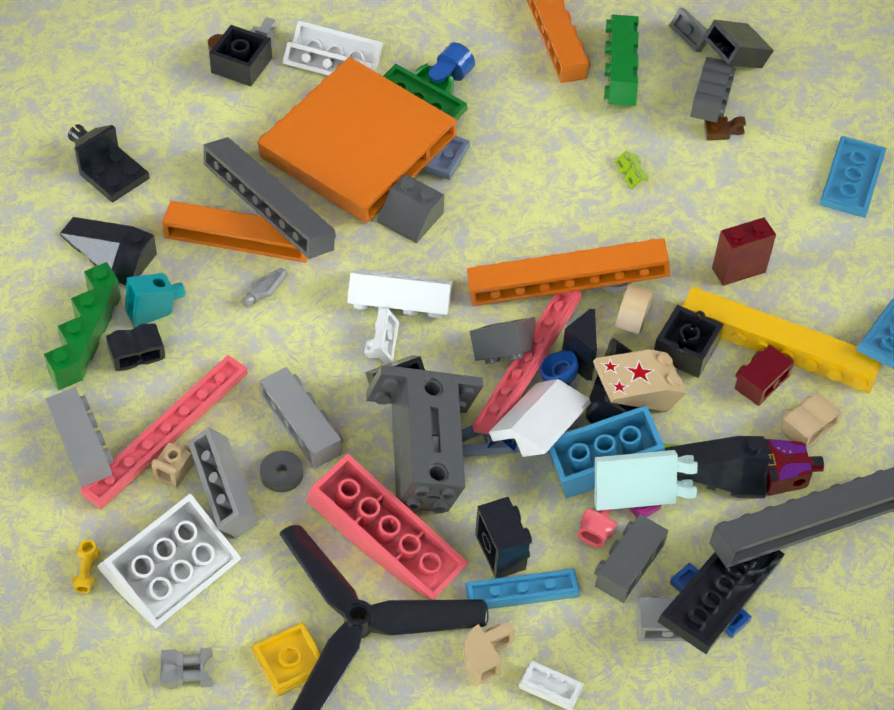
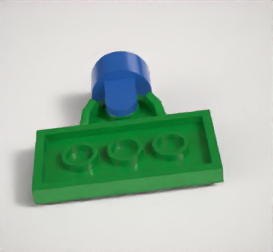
[383,42,475,121]

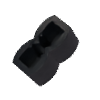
[106,323,165,371]

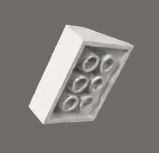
[97,493,242,629]

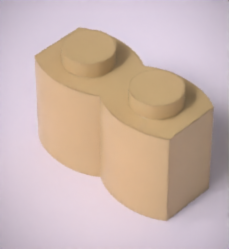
[781,393,842,448]

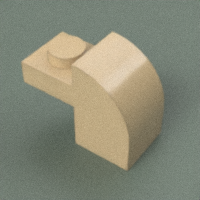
[615,285,654,334]
[463,621,515,686]

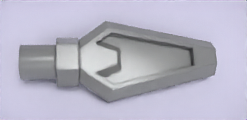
[241,267,287,307]

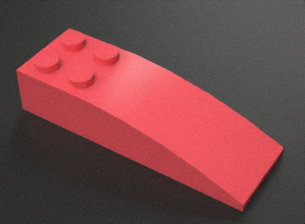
[306,453,469,600]

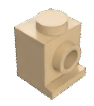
[151,442,194,488]

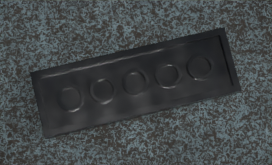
[658,550,785,654]

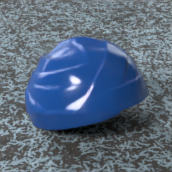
[539,350,579,385]

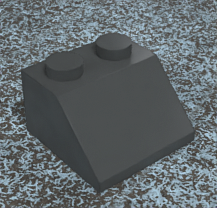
[377,174,444,243]
[469,317,536,364]

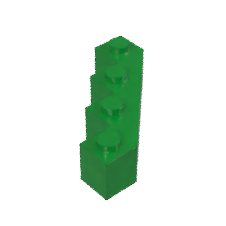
[604,14,639,106]
[44,262,121,391]

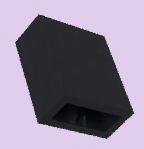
[702,19,774,68]

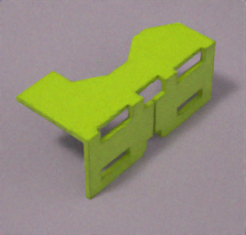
[615,151,648,189]

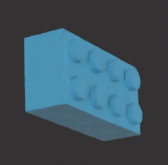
[548,405,665,499]

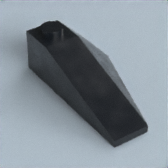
[60,217,157,285]
[585,338,640,424]
[665,436,769,498]

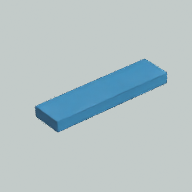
[465,569,580,609]

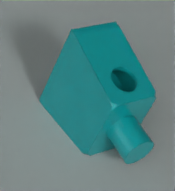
[125,273,185,328]

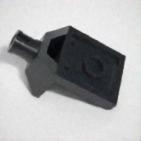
[68,124,150,203]

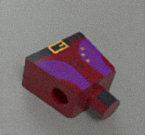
[765,439,824,496]

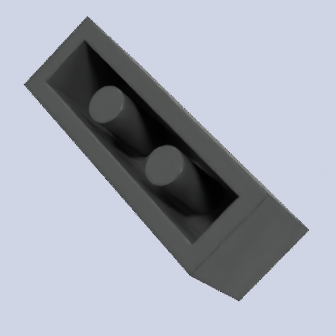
[594,514,669,603]

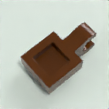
[704,116,746,141]

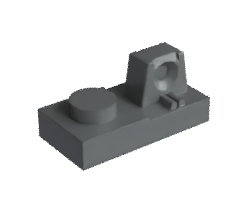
[669,8,708,52]

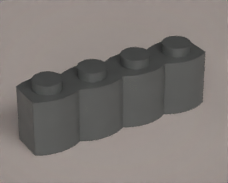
[690,57,736,123]

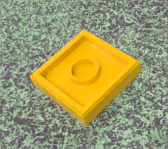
[251,622,321,696]

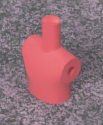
[578,508,618,548]

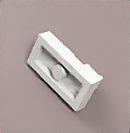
[364,308,399,364]

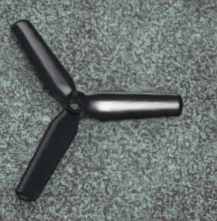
[279,525,489,710]

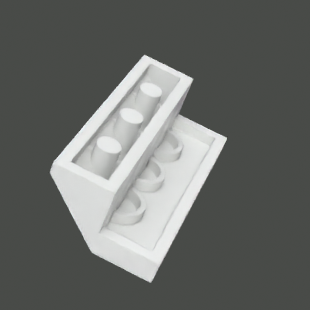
[283,21,384,76]
[489,379,591,457]

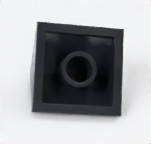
[562,309,597,381]

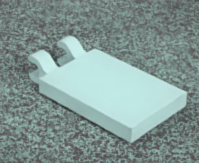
[594,450,698,511]

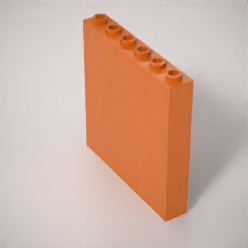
[257,57,457,224]

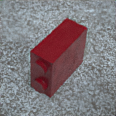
[712,217,776,286]

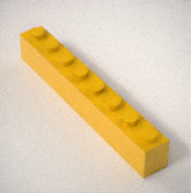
[682,286,881,393]

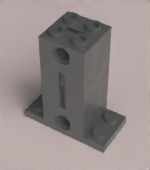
[366,365,483,513]

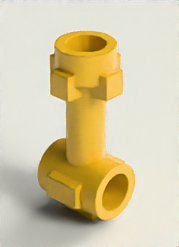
[72,539,100,593]

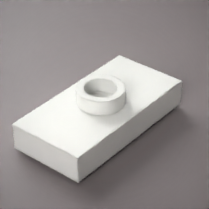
[519,660,584,710]

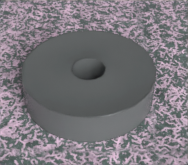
[260,451,303,492]

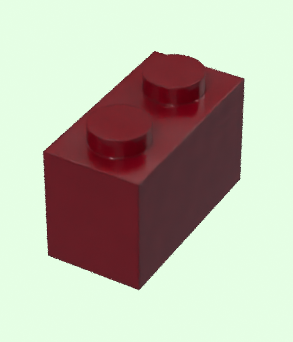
[734,344,794,406]

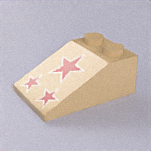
[593,349,686,412]

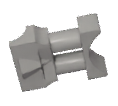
[160,647,213,689]

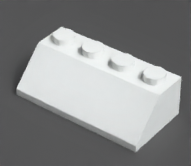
[347,269,453,318]

